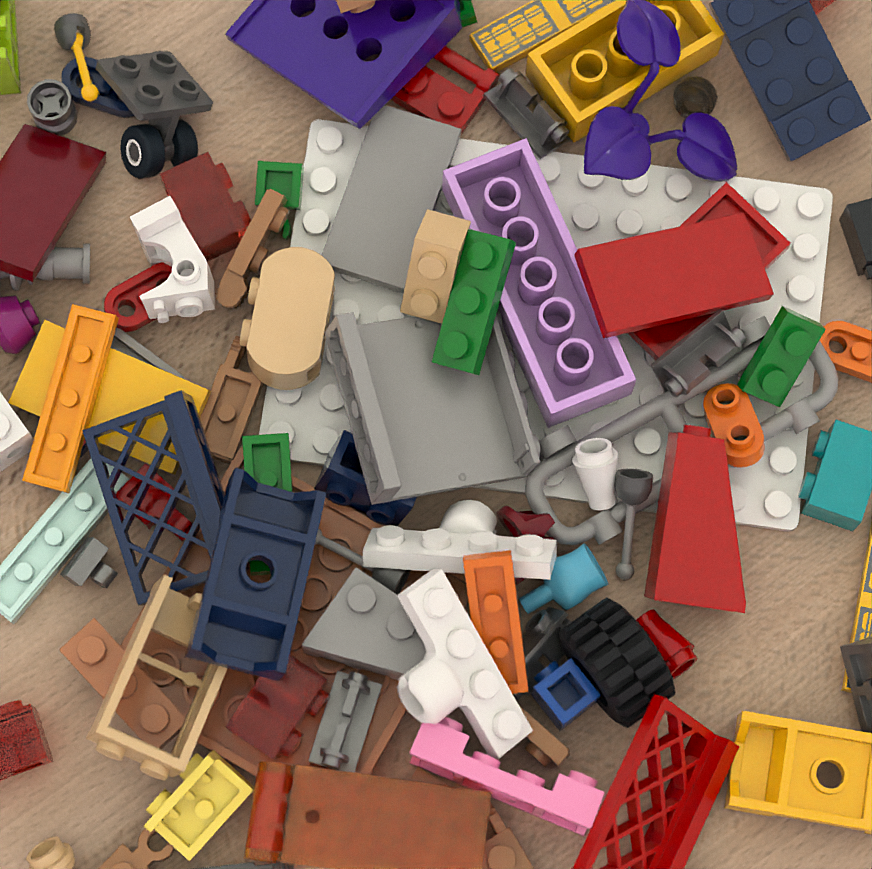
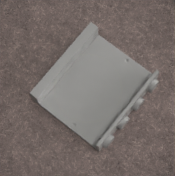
[325,310,541,505]

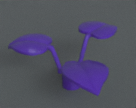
[584,0,737,181]

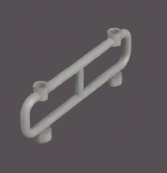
[525,316,838,545]

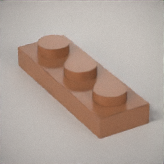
[59,618,186,749]

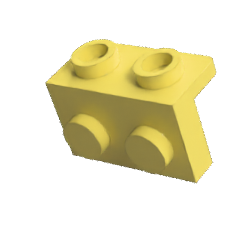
[144,750,255,861]

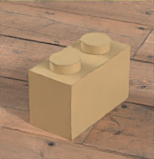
[400,209,471,324]

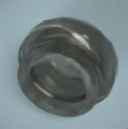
[674,76,718,118]

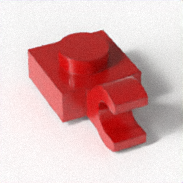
[116,463,192,542]

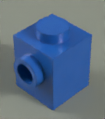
[531,658,601,731]

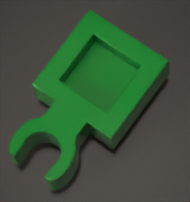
[255,161,304,240]

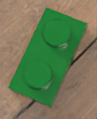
[737,306,826,407]

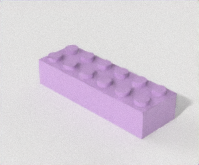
[442,138,636,428]

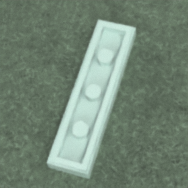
[0,458,129,625]

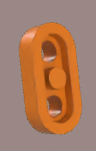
[819,321,872,383]
[703,383,765,467]

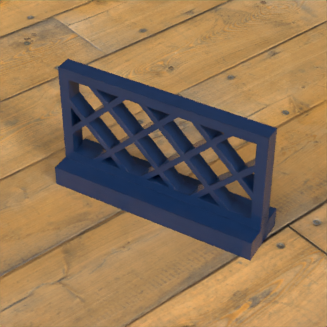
[82,390,249,606]

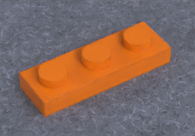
[463,550,529,694]

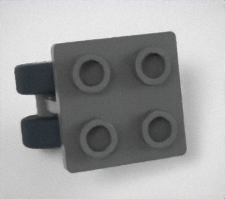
[96,51,213,179]

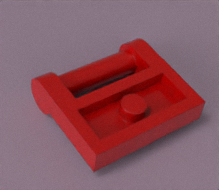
[390,46,500,135]

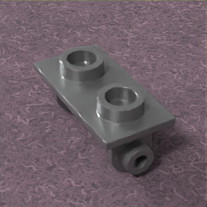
[483,68,570,159]
[651,309,747,398]
[513,607,571,700]
[308,671,382,776]

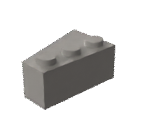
[301,567,426,681]

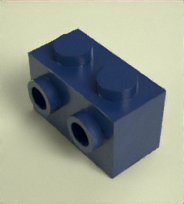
[314,430,417,526]

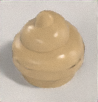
[26,836,75,869]

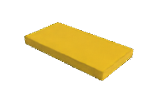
[8,320,212,475]

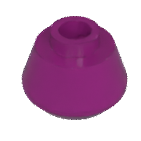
[0,295,40,355]

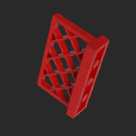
[572,694,739,869]

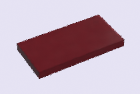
[0,124,106,282]

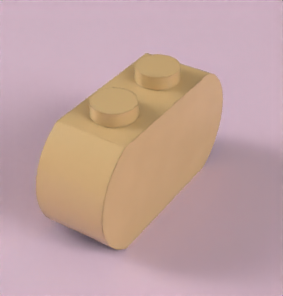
[240,247,335,390]

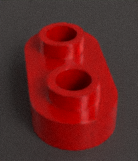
[104,262,172,332]

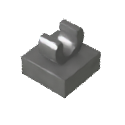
[60,537,118,588]

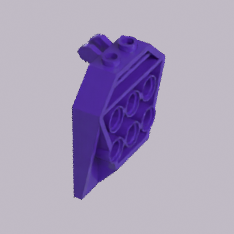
[225,0,462,130]

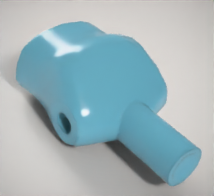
[519,543,609,614]

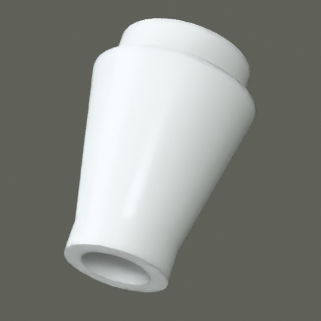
[572,438,618,510]

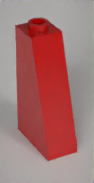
[644,425,746,613]

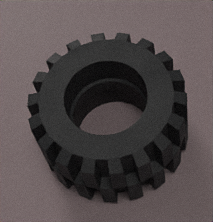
[559,598,675,728]

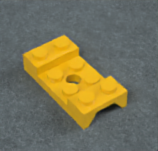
[724,711,872,835]

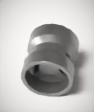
[27,79,77,136]

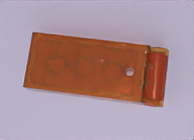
[243,761,492,869]

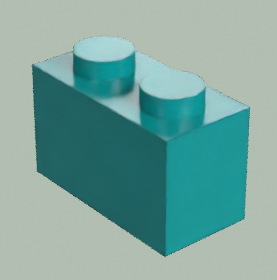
[798,419,872,532]

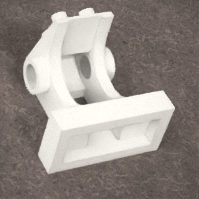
[130,196,215,323]

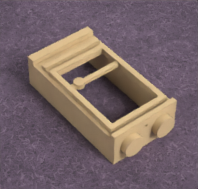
[86,575,228,780]

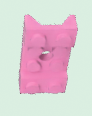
[409,717,605,836]

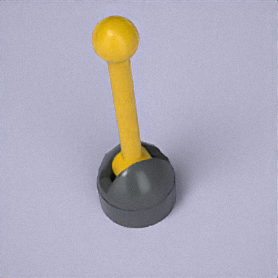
[54,13,99,102]

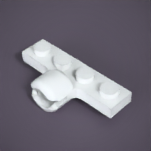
[363,499,557,580]
[397,569,533,758]

